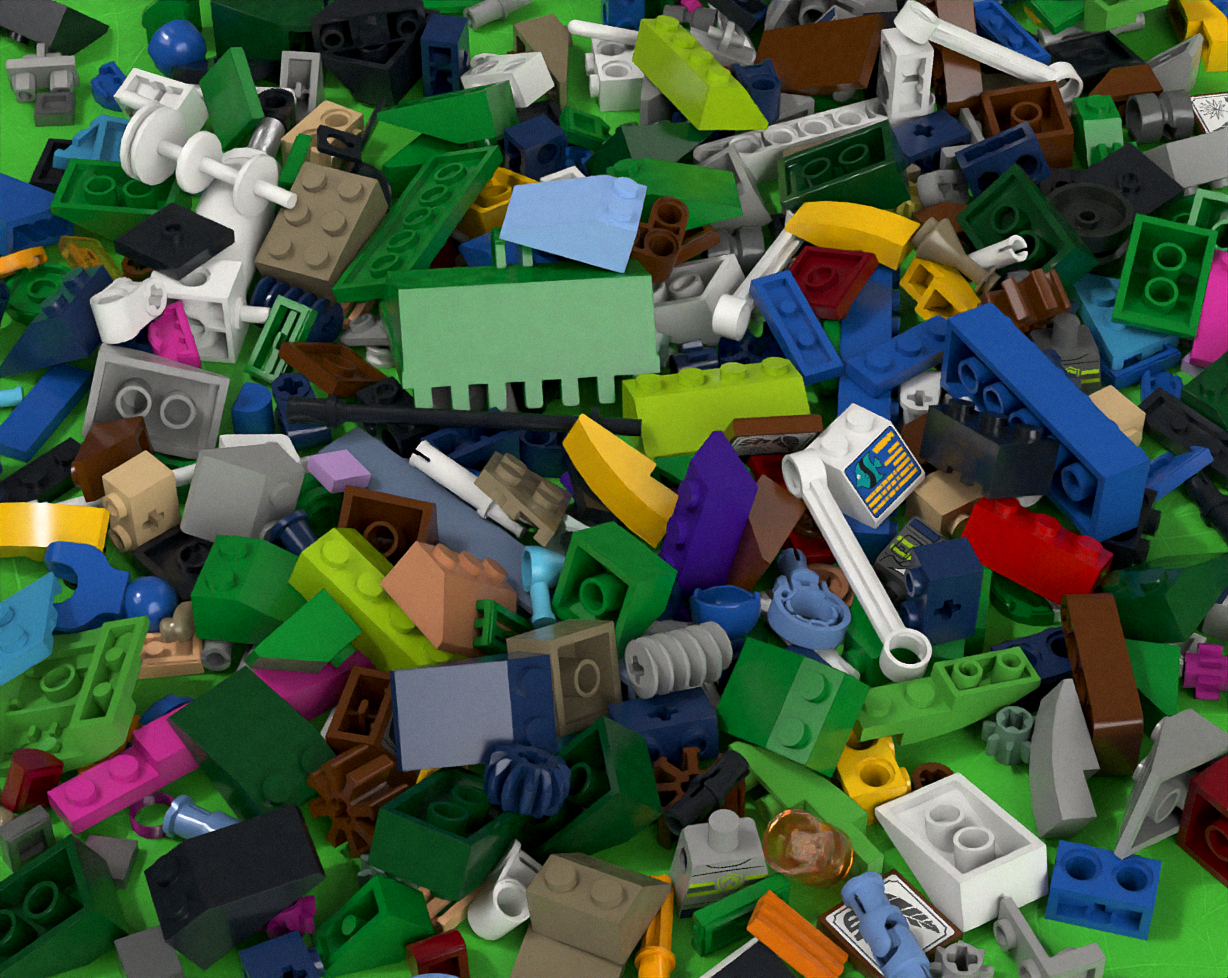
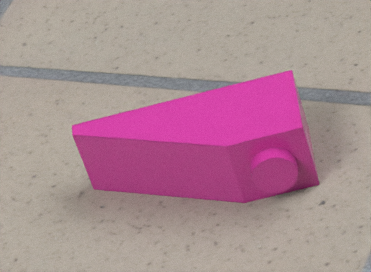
[1189,249,1228,368]

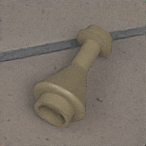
[911,217,1001,295]

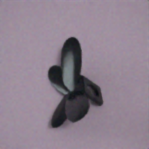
[317,96,392,215]

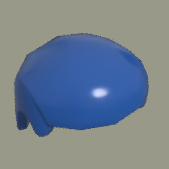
[148,19,207,78]
[689,585,761,640]

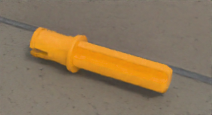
[634,874,676,978]

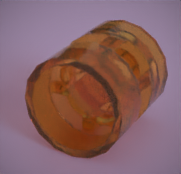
[762,809,853,889]

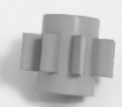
[929,940,994,978]

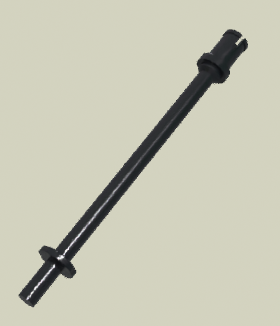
[286,394,642,436]

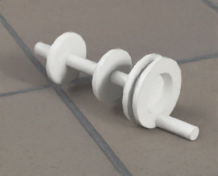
[119,90,297,218]

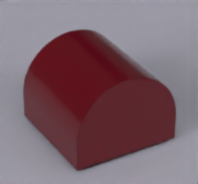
[1,748,64,814]
[405,928,470,978]

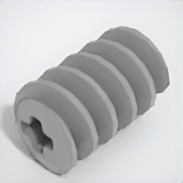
[625,621,733,699]

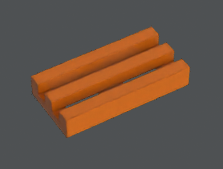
[746,890,849,978]

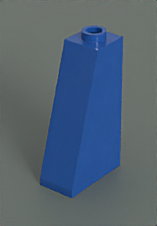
[0,173,74,256]

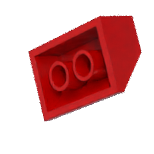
[960,496,1114,606]

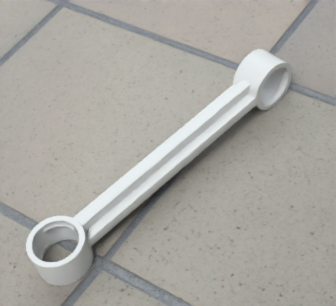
[894,0,1083,105]
[712,210,806,341]
[782,448,932,683]

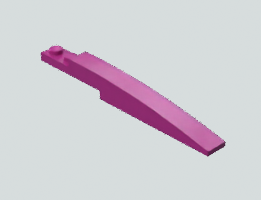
[47,647,378,835]

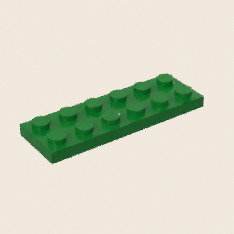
[331,145,504,304]

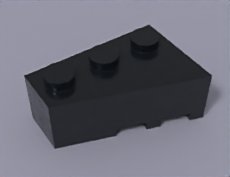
[919,398,1060,499]

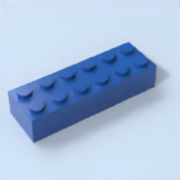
[940,302,1150,542]

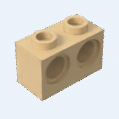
[280,100,364,170]

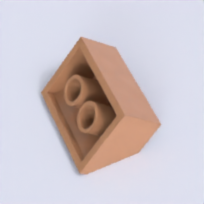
[380,541,517,658]

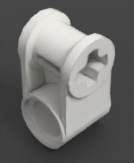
[90,277,167,344]
[896,370,942,437]
[467,838,542,941]

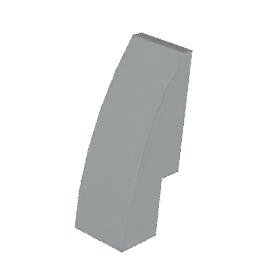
[1029,678,1100,839]

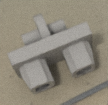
[689,20,754,66]
[6,43,80,103]

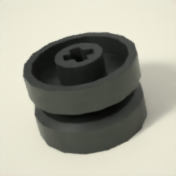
[1047,182,1133,277]

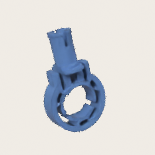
[767,548,851,650]

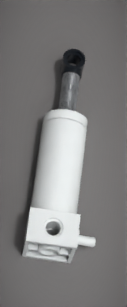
[150,88,297,364]

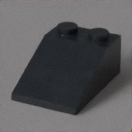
[144,804,326,971]

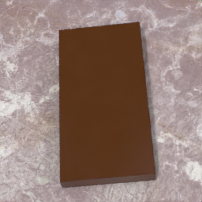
[754,13,887,96]

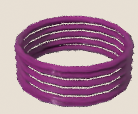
[129,792,175,839]

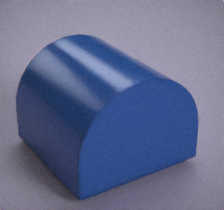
[231,382,275,434]

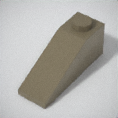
[513,14,573,111]

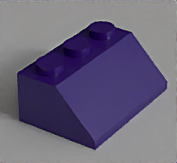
[657,431,759,598]

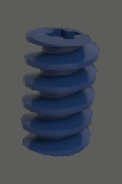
[250,275,344,343]

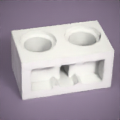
[876,27,934,120]
[585,38,644,112]
[460,52,555,108]
[113,68,209,141]

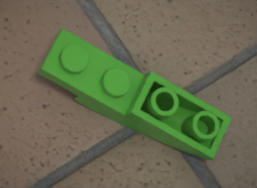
[852,646,1041,746]
[729,741,884,882]

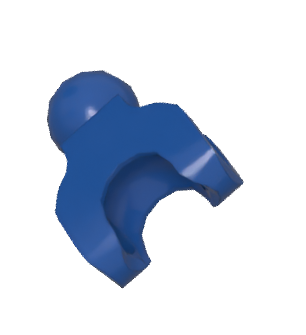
[44,541,179,635]

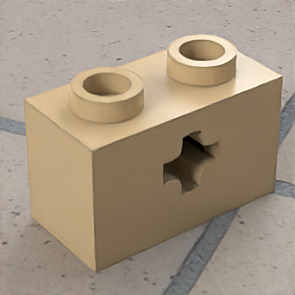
[102,450,181,556]

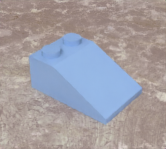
[499,175,647,274]

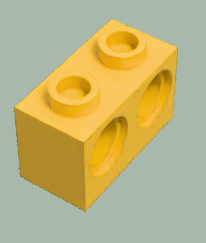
[824,730,911,825]

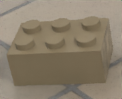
[254,161,389,305]

